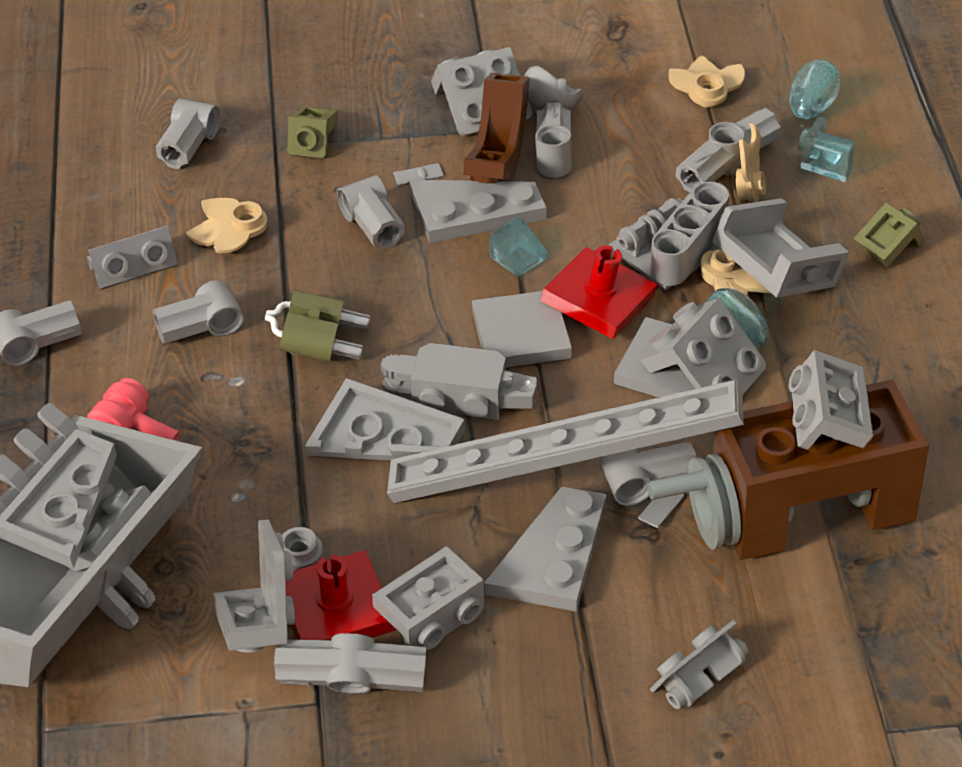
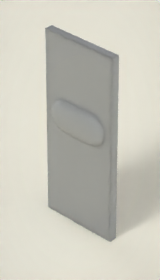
[393,163,444,186]
[638,494,685,528]

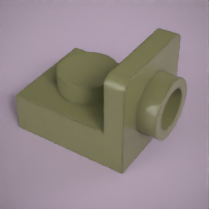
[287,106,338,158]
[853,202,924,267]

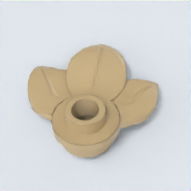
[668,56,745,107]
[736,123,766,203]
[186,198,268,253]
[700,249,770,306]

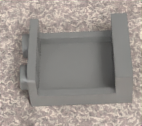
[712,198,850,298]

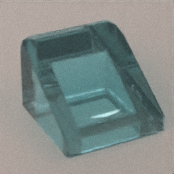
[489,217,548,277]

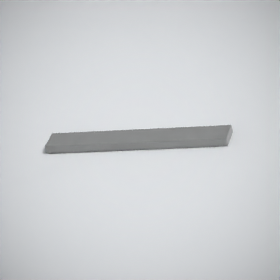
[387,379,744,503]

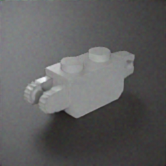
[381,343,537,420]

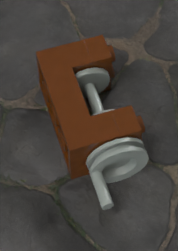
[647,379,929,560]

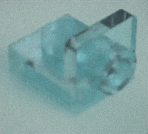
[798,117,855,182]

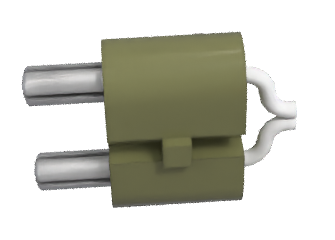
[265,289,370,362]

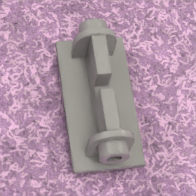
[87,225,178,289]
[649,619,748,709]

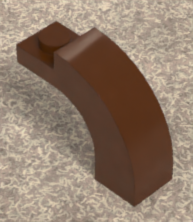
[463,73,530,184]

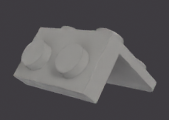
[431,47,532,137]
[640,297,766,394]
[214,519,295,653]

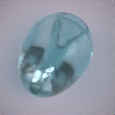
[790,59,841,119]
[706,288,769,349]

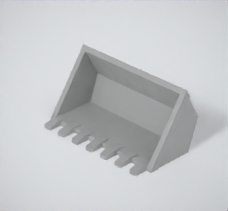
[0,403,203,687]

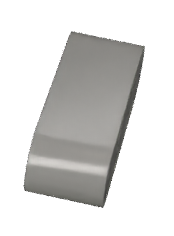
[650,182,729,286]

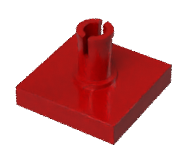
[541,245,658,339]
[285,550,396,641]

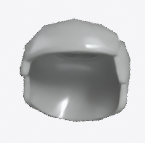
[524,66,585,111]

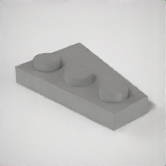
[408,180,547,243]
[305,378,466,461]
[0,429,117,569]
[484,487,606,612]

